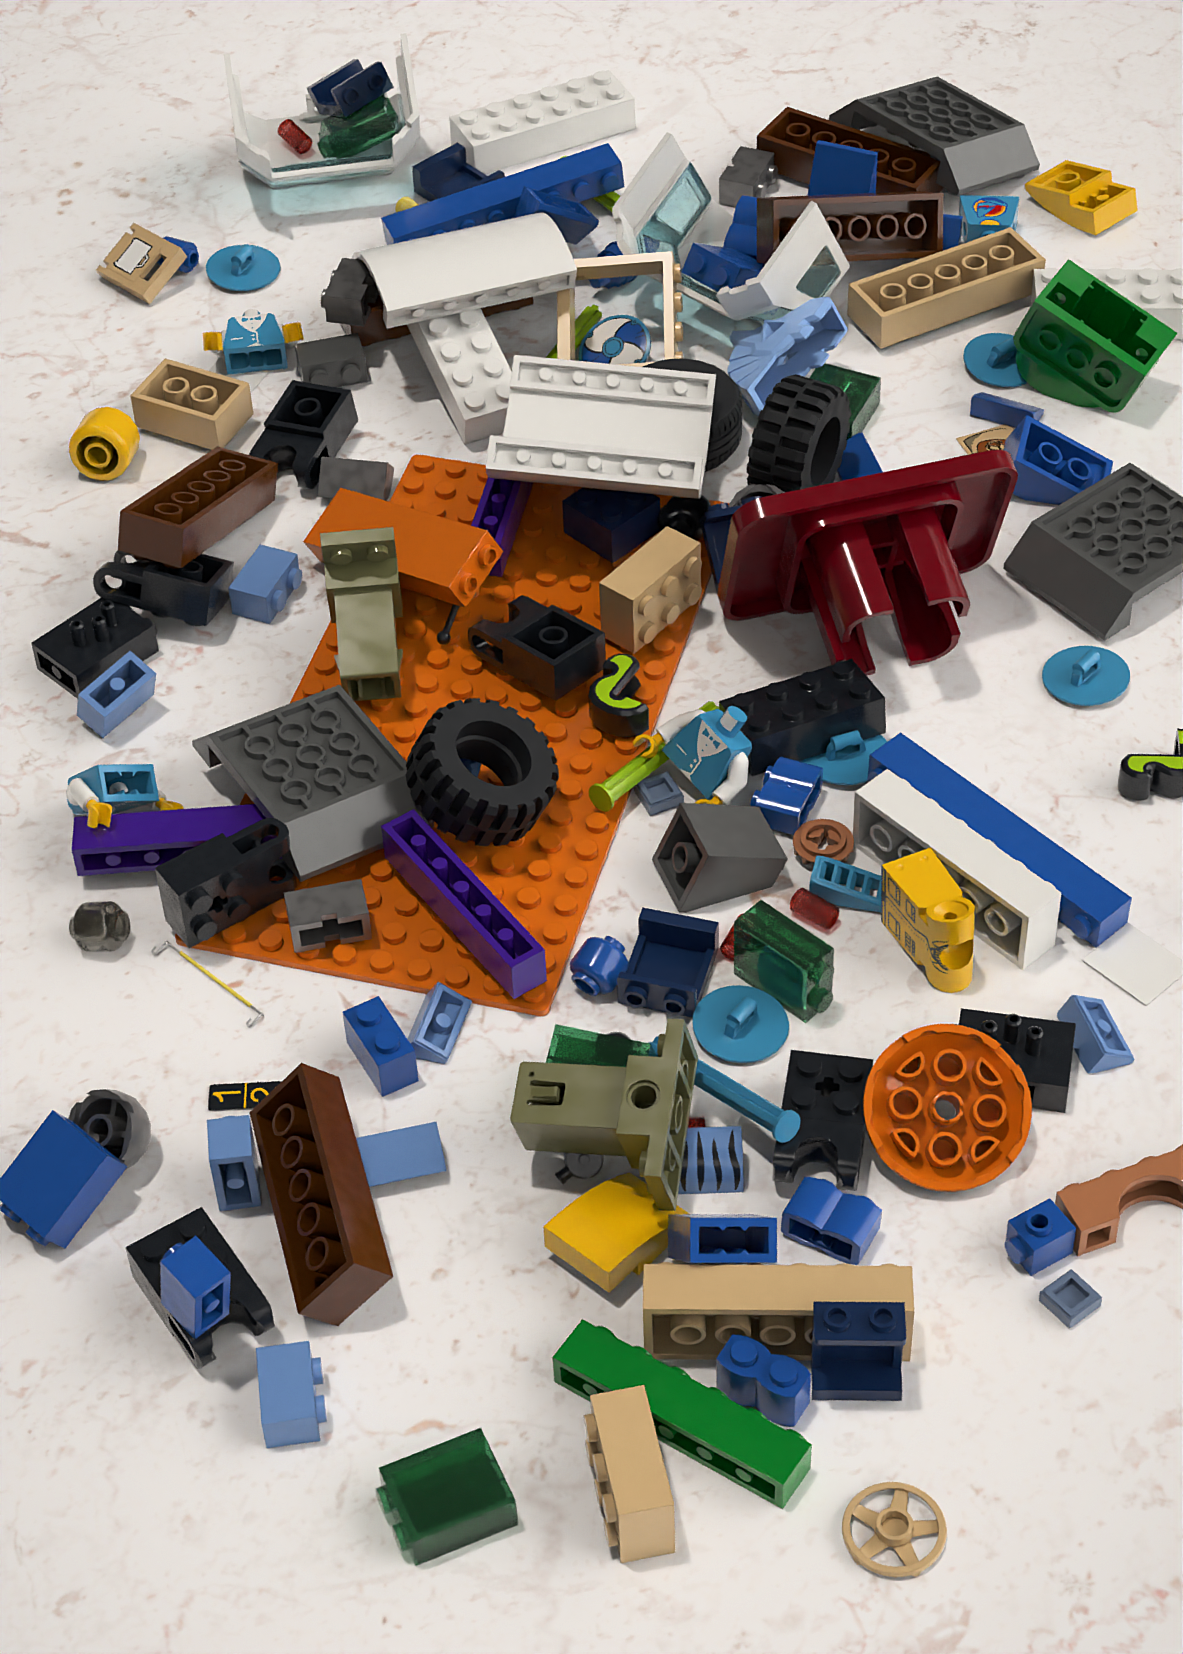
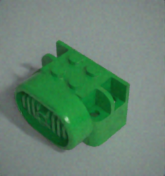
[1013,259,1178,413]

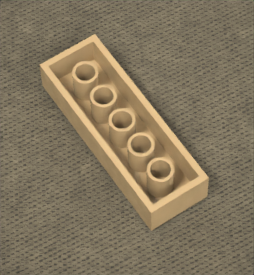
[847,227,1046,349]
[643,1262,914,1361]

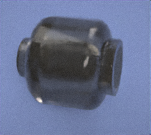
[69,901,131,952]

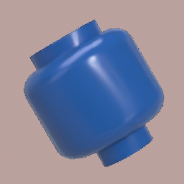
[570,936,629,996]

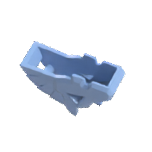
[727,297,848,416]

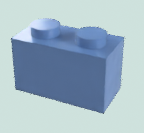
[228,544,302,624]
[77,651,156,738]
[207,1115,261,1211]
[256,1341,327,1448]

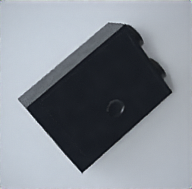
[31,598,159,699]
[956,1008,1076,1113]

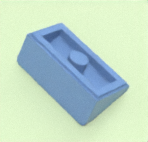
[407,982,472,1064]
[1057,995,1135,1073]

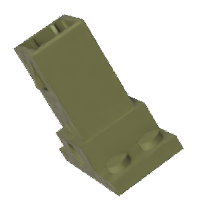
[320,527,403,701]
[510,1019,698,1211]

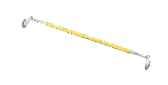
[151,941,264,1028]

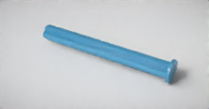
[646,1036,800,1143]

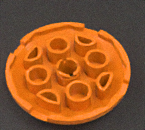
[863,1024,1032,1192]

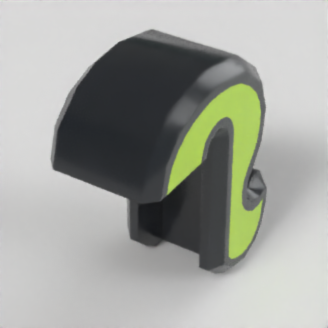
[588,654,649,737]
[1117,728,1183,800]

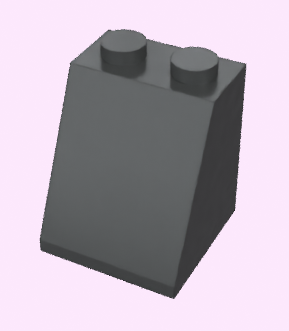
[652,803,788,912]

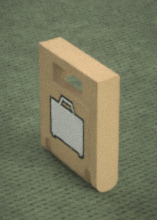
[95,223,188,304]

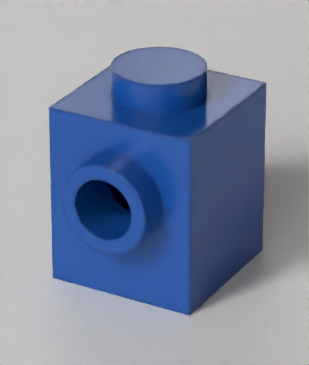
[1005,1198,1076,1276]

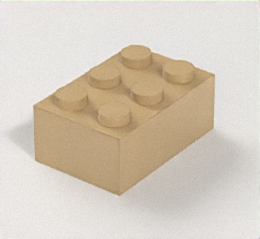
[130,358,254,450]
[599,526,702,654]
[583,1385,675,1563]

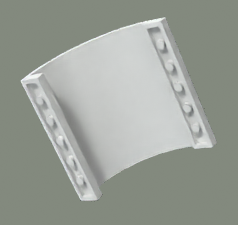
[351,212,577,329]
[485,355,716,499]

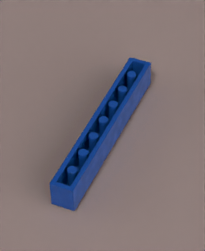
[381,143,625,245]
[867,732,1132,948]

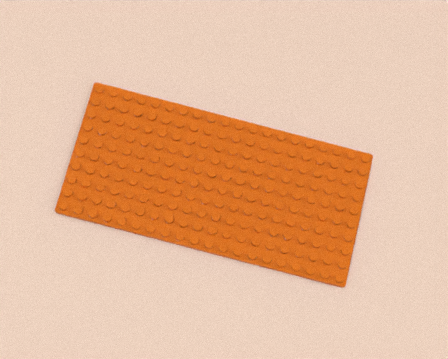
[175,455,730,1016]

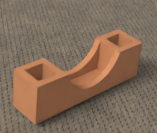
[1055,1144,1183,1256]

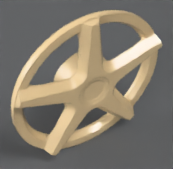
[842,1482,947,1577]

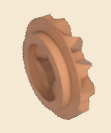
[793,819,854,864]

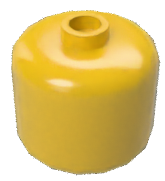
[69,407,140,481]

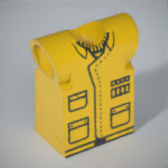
[881,847,975,993]

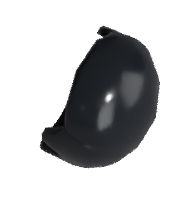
[658,495,711,541]

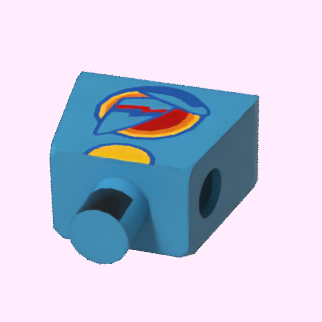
[959,195,1019,243]

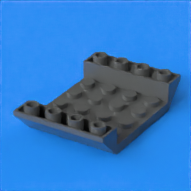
[829,76,1040,196]
[1003,463,1183,641]
[192,685,434,882]

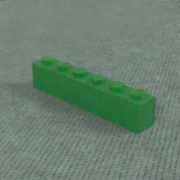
[552,1319,812,1509]

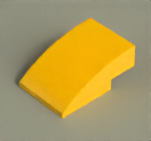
[1024,160,1138,235]
[543,1172,689,1293]

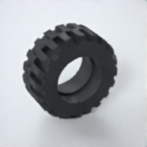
[746,374,851,492]
[405,698,559,846]

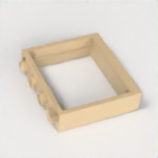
[557,251,683,367]

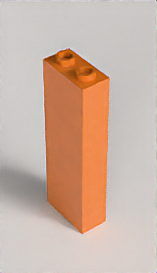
[303,487,504,608]

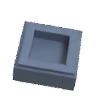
[634,771,684,816]
[1039,1269,1102,1329]

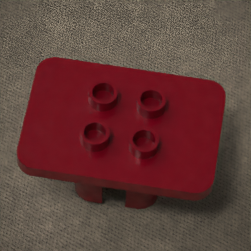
[717,450,1018,675]

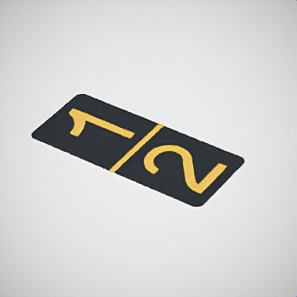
[208,1081,281,1111]

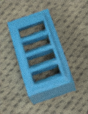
[809,855,881,913]

